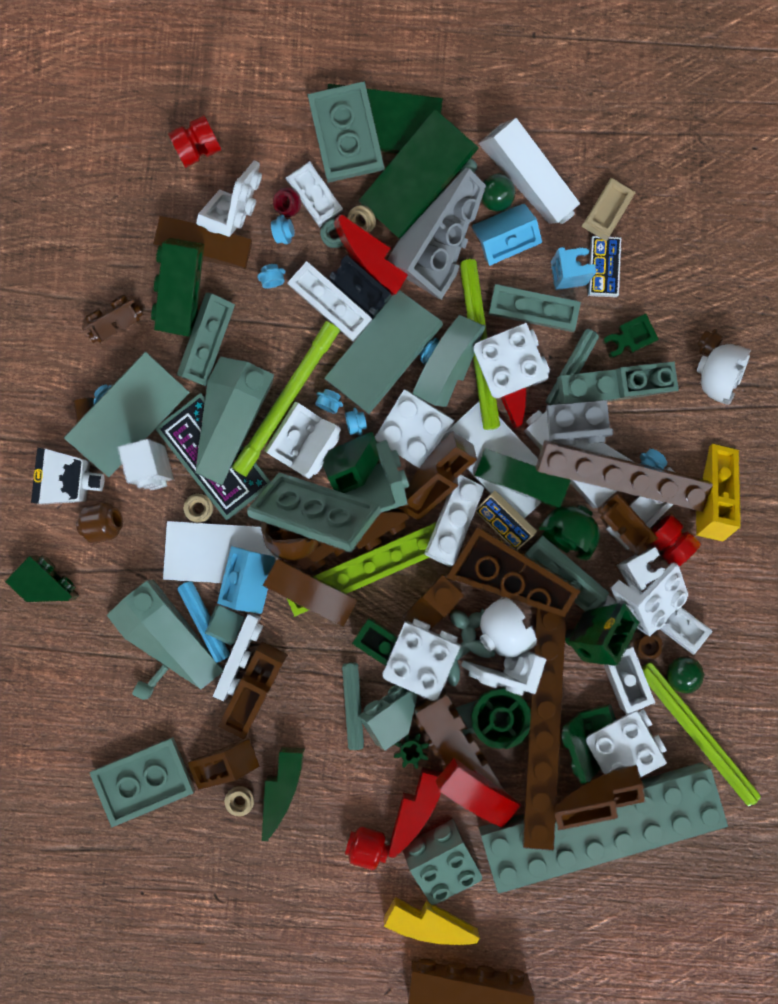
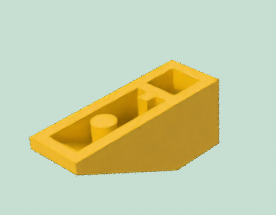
[696,444,741,542]

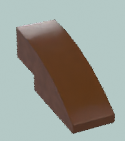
[153,216,253,269]
[397,431,477,521]
[263,559,358,627]
[218,642,288,739]
[553,764,645,831]

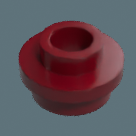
[273,187,301,217]

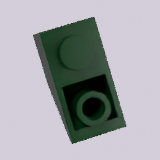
[323,432,379,493]
[5,555,79,602]

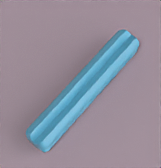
[178,581,230,663]

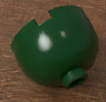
[539,505,600,560]
[471,688,531,749]

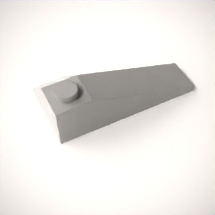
[387,168,486,300]

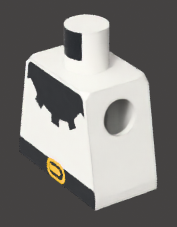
[31,447,104,504]

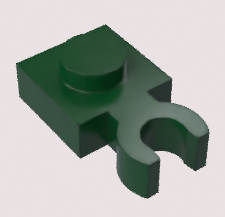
[602,314,659,358]

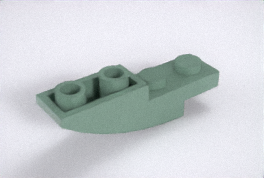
[557,362,679,404]

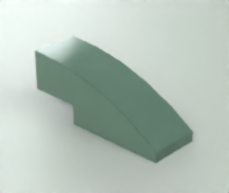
[412,315,485,407]

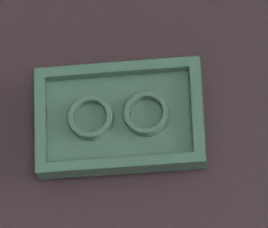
[307,81,384,183]
[89,737,195,828]

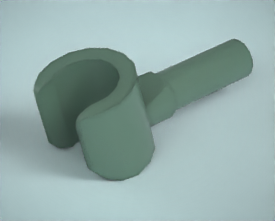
[132,665,169,700]

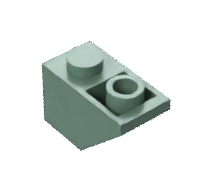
[358,685,417,751]

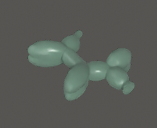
[447,608,496,687]

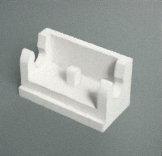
[617,548,664,590]

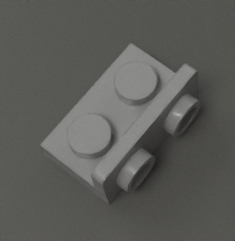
[546,400,613,446]

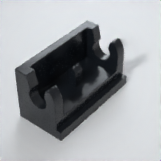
[330,255,391,320]

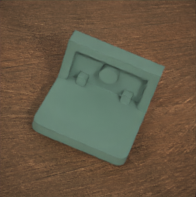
[345,440,409,512]
[403,819,482,905]

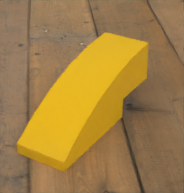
[384,897,480,945]

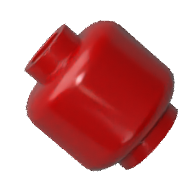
[345,826,390,870]

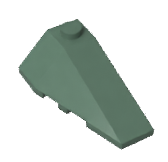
[195,357,274,486]
[106,579,224,689]

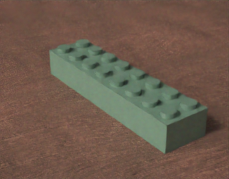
[479,762,728,894]

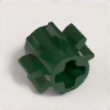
[394,732,429,769]

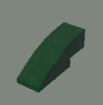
[474,448,571,508]
[261,747,305,841]

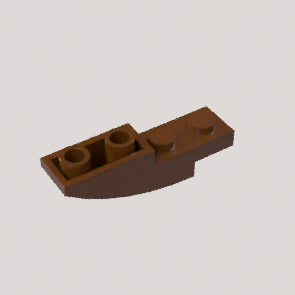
[296,512,409,572]

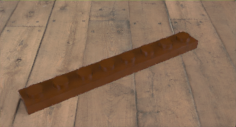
[523,608,566,851]

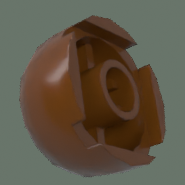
[260,521,319,561]

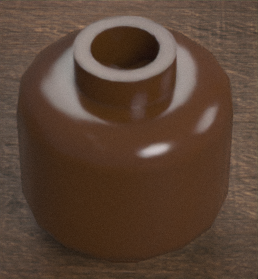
[76,502,123,544]

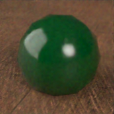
[481,174,516,212]
[666,656,704,694]

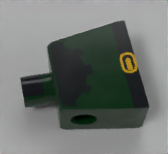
[565,602,639,666]

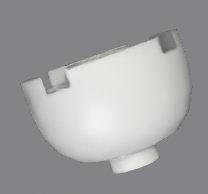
[697,344,751,405]
[480,597,537,658]

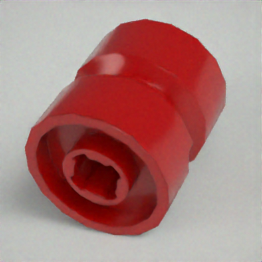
[168,115,221,168]
[649,514,701,567]

